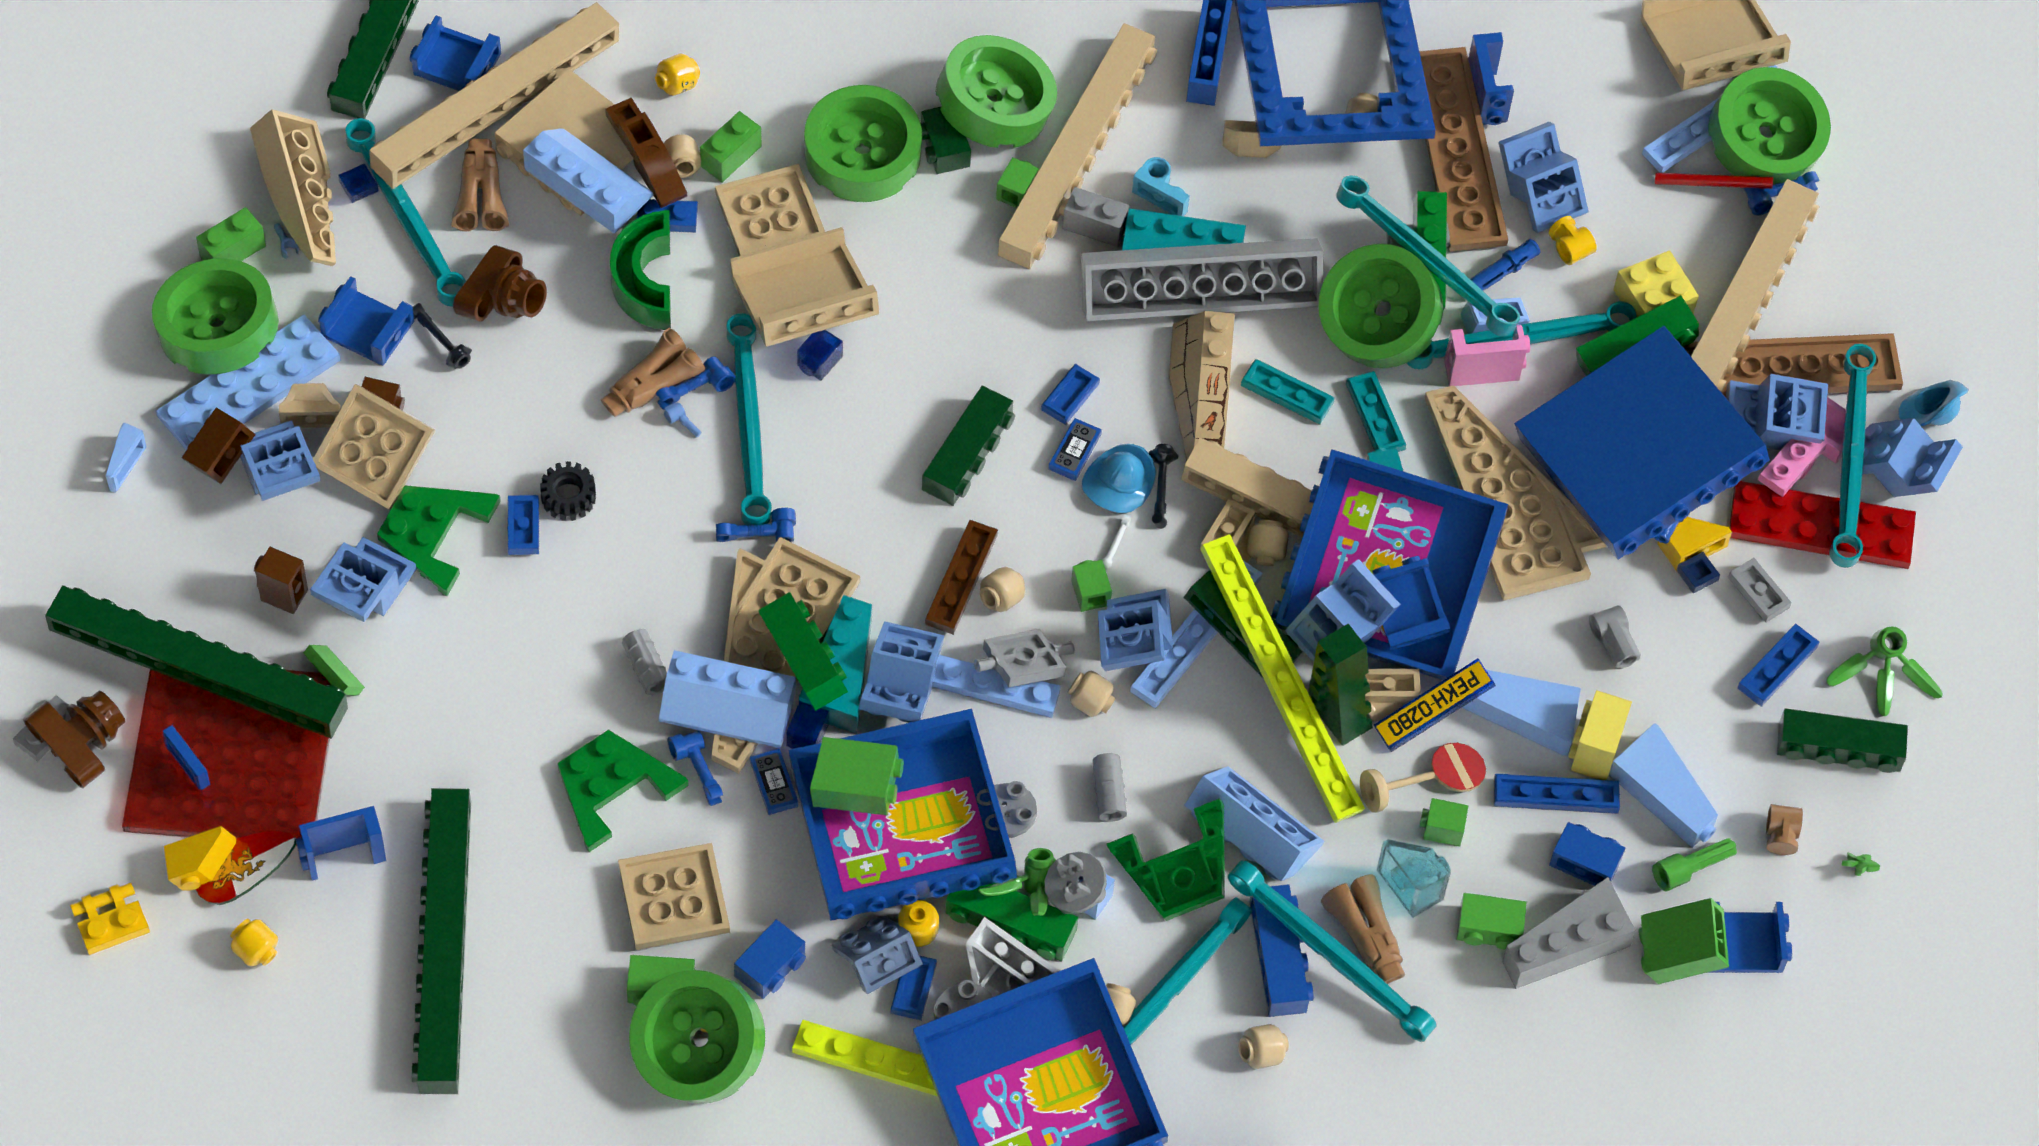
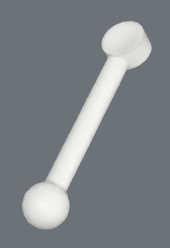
[1102,515,1131,569]

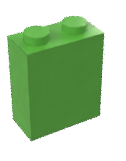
[810,737,904,815]
[1639,898,1729,984]

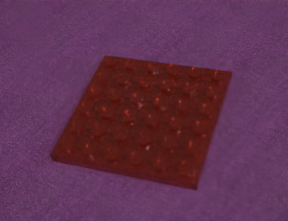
[122,669,331,846]

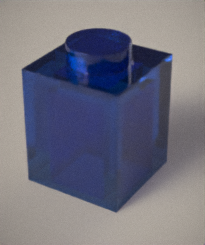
[797,330,843,381]
[786,701,829,749]

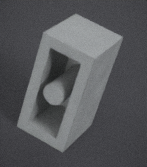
[1063,187,1130,247]

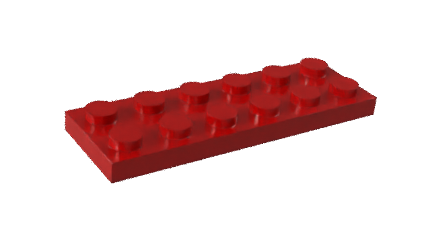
[1729,481,1916,569]

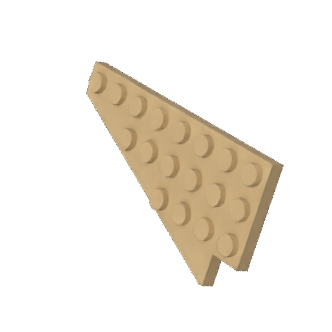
[1424,385,1606,601]
[712,537,860,774]

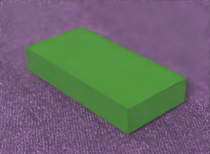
[303,645,365,695]

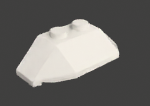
[966,917,1060,997]

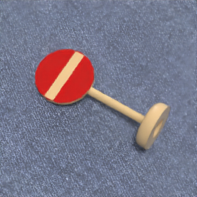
[1360,742,1486,813]

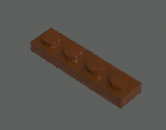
[925,520,998,635]

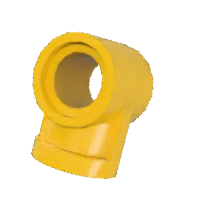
[1548,216,1597,265]

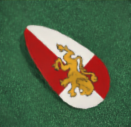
[196,831,296,905]

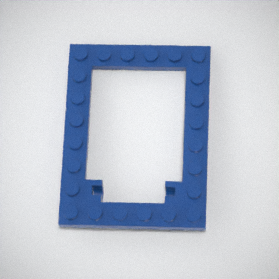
[1235,0,1436,146]

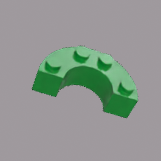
[610,210,671,330]

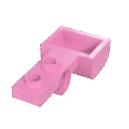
[1758,397,1846,497]

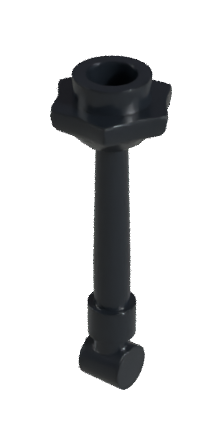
[413,303,472,369]
[1149,444,1179,529]

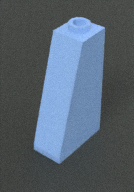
[1462,669,1581,756]
[1609,723,1718,848]

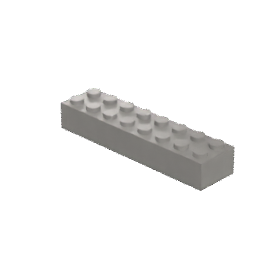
[1081,238,1323,321]

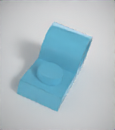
[1132,157,1190,216]

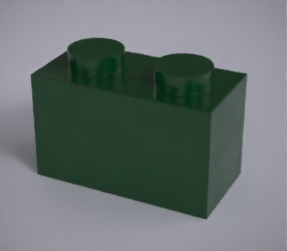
[920,106,971,174]

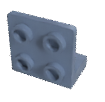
[831,916,923,994]

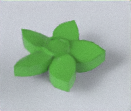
[1842,852,1880,876]

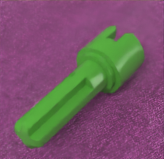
[1652,838,1737,892]

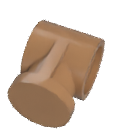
[1766,804,1803,855]

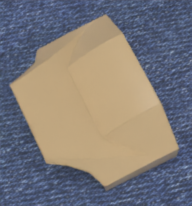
[1223,120,1281,158]
[279,383,341,428]
[1200,498,1256,563]
[1365,669,1421,721]

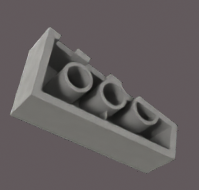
[1502,877,1636,989]

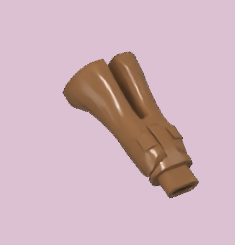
[451,139,509,232]
[601,327,705,417]
[1321,874,1405,984]

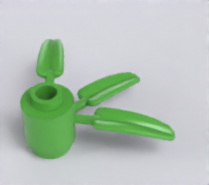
[1826,626,1943,717]
[978,848,1056,916]

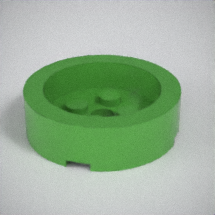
[935,35,1057,148]
[1708,67,1831,185]
[804,85,922,202]
[1319,244,1443,369]
[152,258,279,375]
[629,970,765,1103]

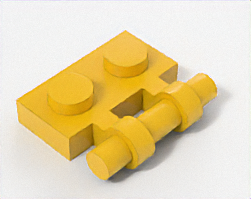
[70,882,150,955]

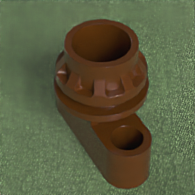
[453,245,547,322]
[23,690,125,789]

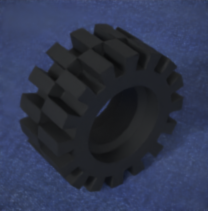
[540,461,596,521]

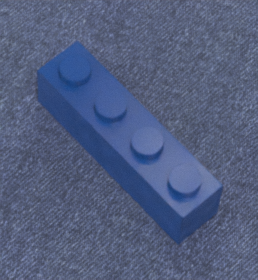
[1186,0,1233,106]
[1249,884,1314,1017]

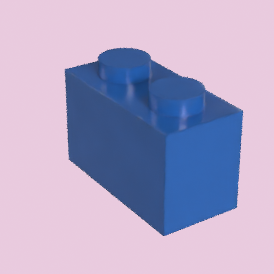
[1549,822,1626,886]
[734,919,806,999]

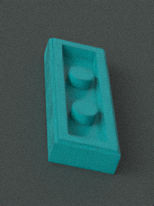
[1241,358,1335,425]
[1346,371,1406,452]

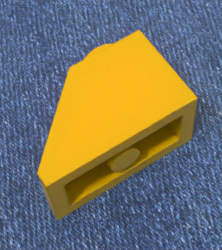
[1657,517,1732,572]
[164,826,236,891]

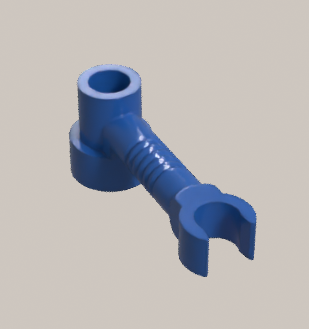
[1744,171,1820,216]
[656,356,736,410]
[716,508,796,543]
[667,731,723,806]

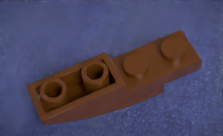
[605,97,687,208]

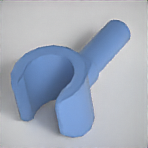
[274,223,299,259]
[664,402,702,437]

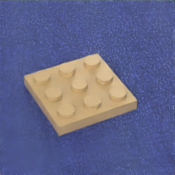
[715,164,825,256]
[313,384,436,509]
[618,843,730,950]

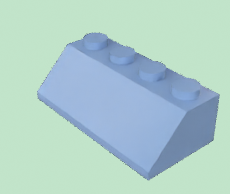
[523,128,653,234]
[659,650,796,748]
[1184,766,1325,881]

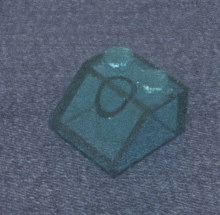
[1377,839,1451,918]

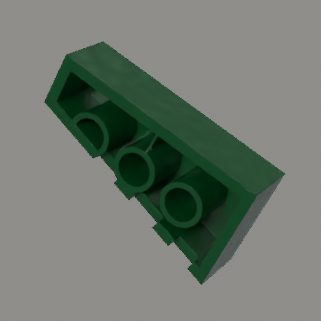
[1308,623,1373,746]

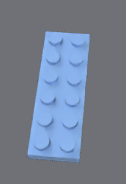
[156,314,341,450]

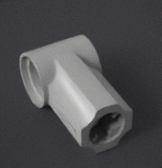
[1589,605,1641,669]

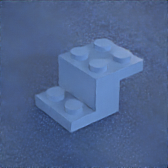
[1498,122,1589,233]
[1726,374,1828,450]
[1862,418,1963,497]
[240,420,321,501]
[310,537,416,622]
[1285,559,1401,662]
[1098,589,1173,671]
[859,621,944,723]

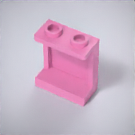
[1444,325,1530,386]

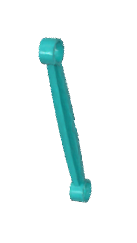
[345,118,466,307]
[1336,175,1520,337]
[1407,301,1636,370]
[726,313,772,526]
[1829,344,1876,568]
[1227,860,1437,1042]
[1123,897,1252,1045]

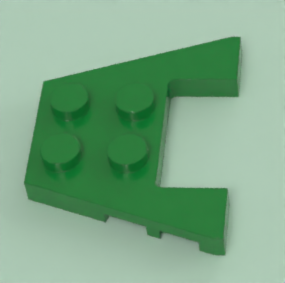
[377,485,501,596]
[558,729,689,852]
[1106,798,1225,921]

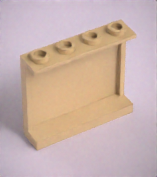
[1640,0,1791,91]
[495,69,633,216]
[730,227,879,347]

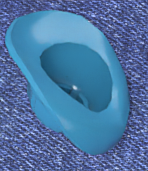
[1898,380,1969,426]
[1082,444,1156,513]

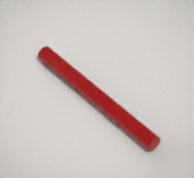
[1655,173,1773,189]

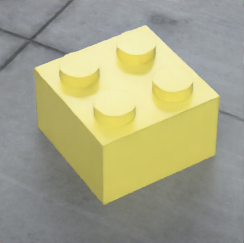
[1613,250,1699,318]
[1568,690,1632,780]

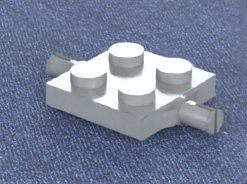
[974,629,1075,687]

